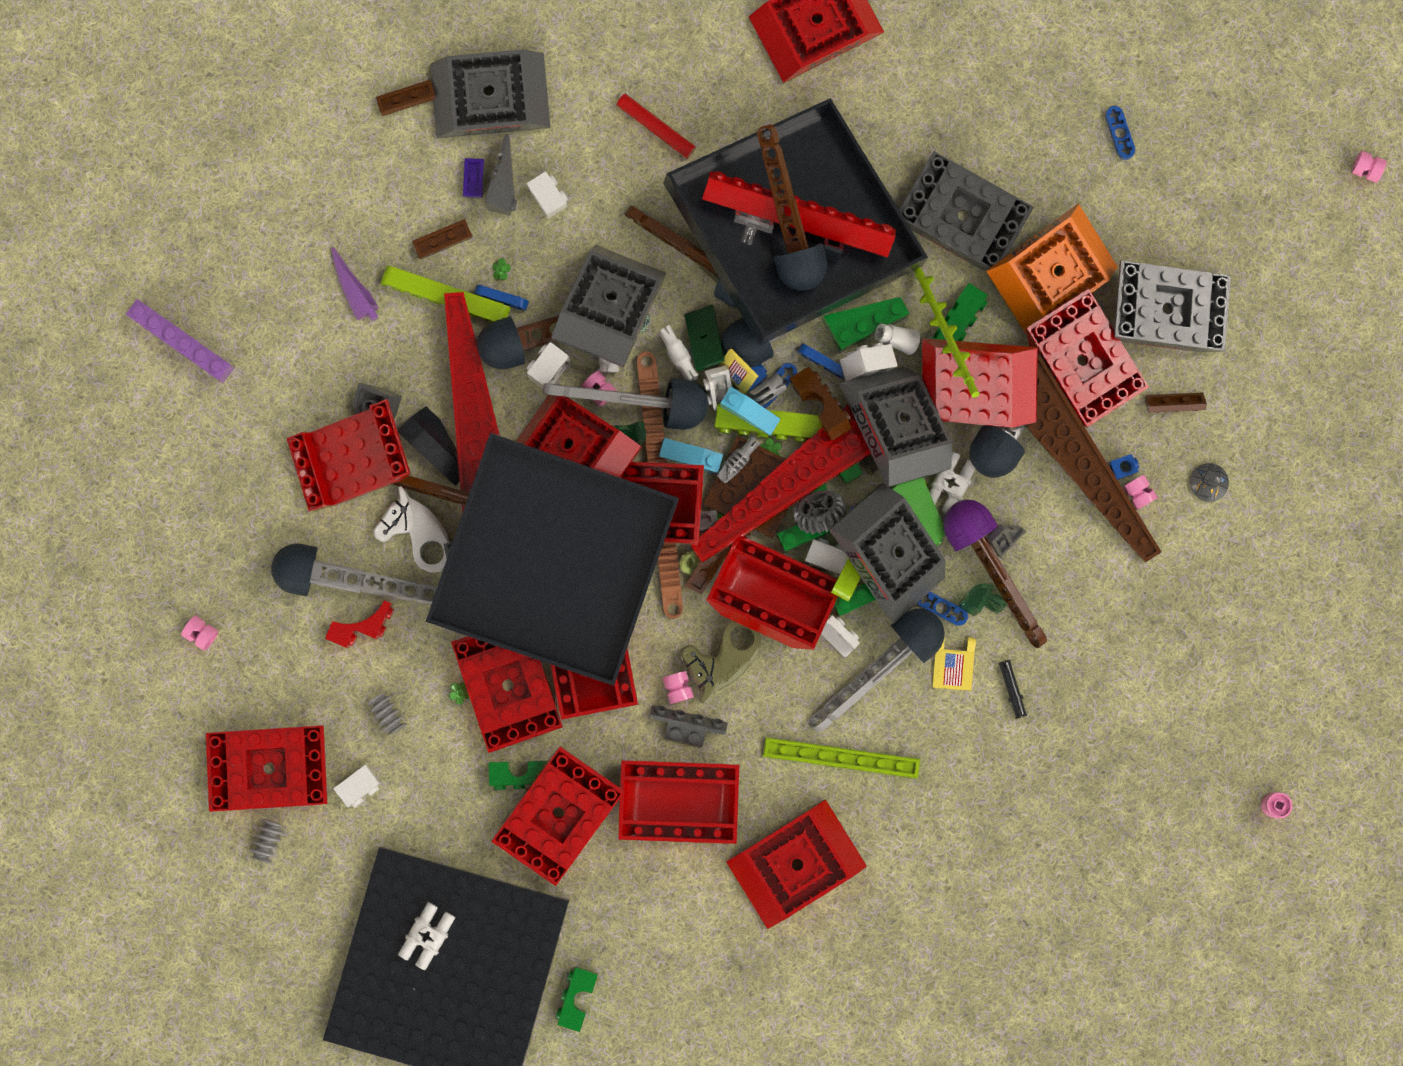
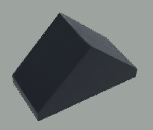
[822,237,843,264]

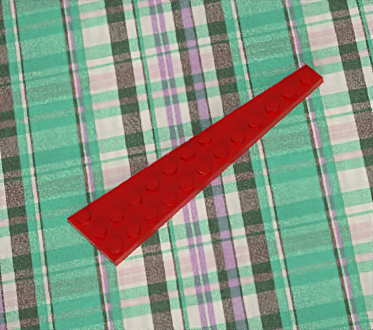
[444,292,500,513]
[691,404,871,563]

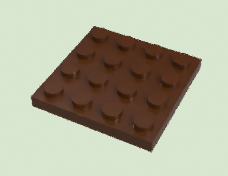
[703,435,788,539]

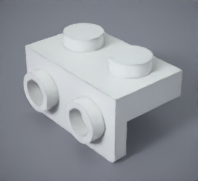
[703,365,732,411]
[821,615,860,657]

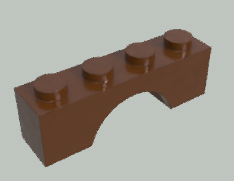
[789,366,852,441]

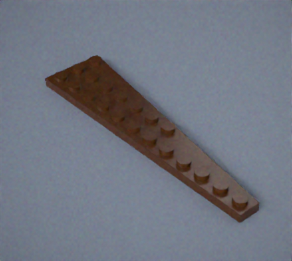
[1024,354,1162,562]

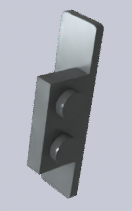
[649,705,728,747]

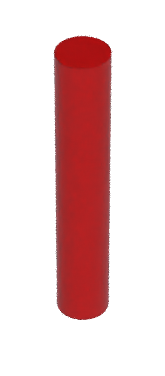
[616,93,696,159]

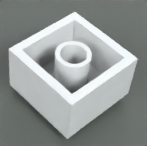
[527,342,571,389]
[840,342,897,381]

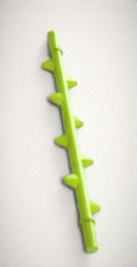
[914,267,979,398]

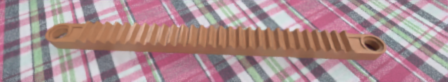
[637,351,683,619]

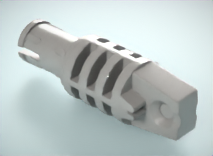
[716,436,760,483]

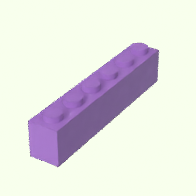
[126,299,234,383]

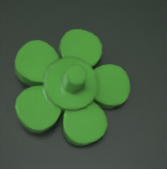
[492,258,511,280]
[760,438,782,456]
[449,683,469,705]

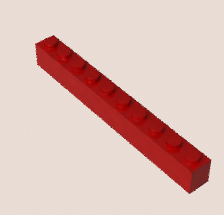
[702,171,896,257]

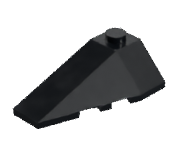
[398,406,460,486]

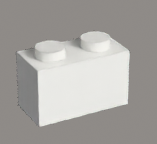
[526,171,568,219]
[804,538,848,576]
[333,765,381,808]

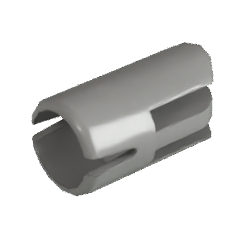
[749,374,787,406]

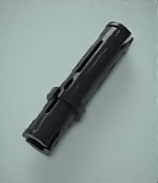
[998,659,1028,719]

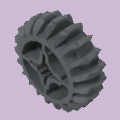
[793,489,846,535]

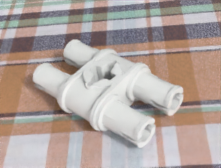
[659,325,698,382]
[929,451,975,514]
[398,902,455,970]

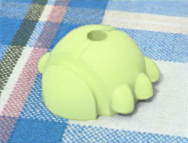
[679,551,698,575]

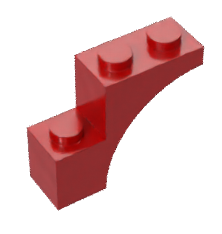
[325,600,394,649]

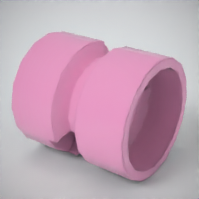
[1351,150,1387,183]
[581,370,617,407]
[1123,474,1158,510]
[181,615,219,651]
[662,671,694,704]
[1261,792,1293,818]

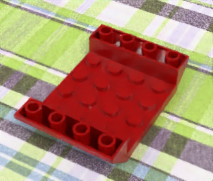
[286,399,411,512]

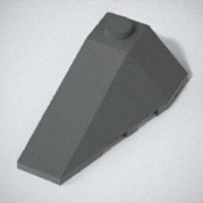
[485,134,517,216]
[353,383,402,418]

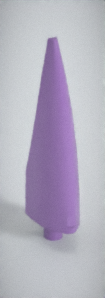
[331,247,379,321]

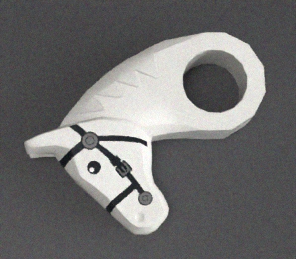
[373,486,450,573]

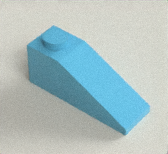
[720,386,780,436]
[658,438,723,474]

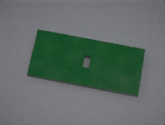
[684,304,725,371]

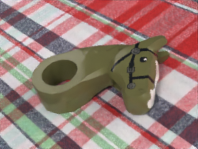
[680,621,762,703]

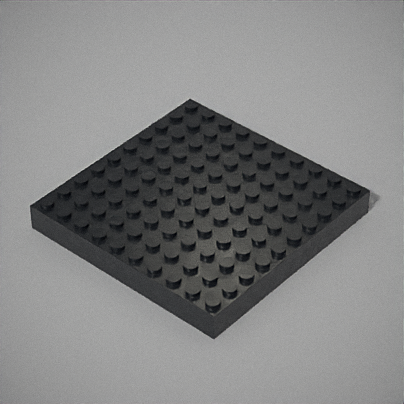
[663,98,928,346]
[425,433,679,686]
[323,847,570,1066]

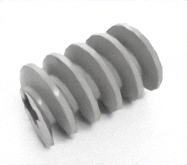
[367,692,407,736]
[250,819,285,864]

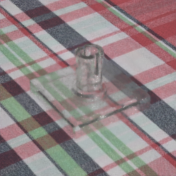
[734,210,774,245]

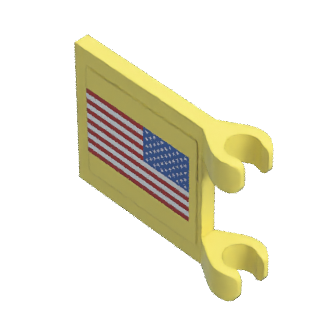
[717,349,758,395]
[933,637,976,691]

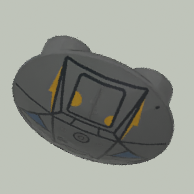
[1190,463,1229,502]

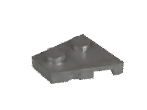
[987,524,1026,558]

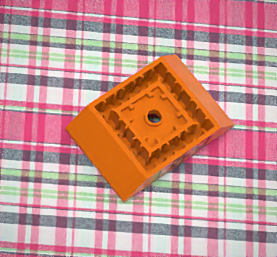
[986,204,1118,334]

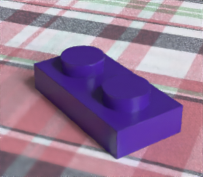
[463,158,484,198]

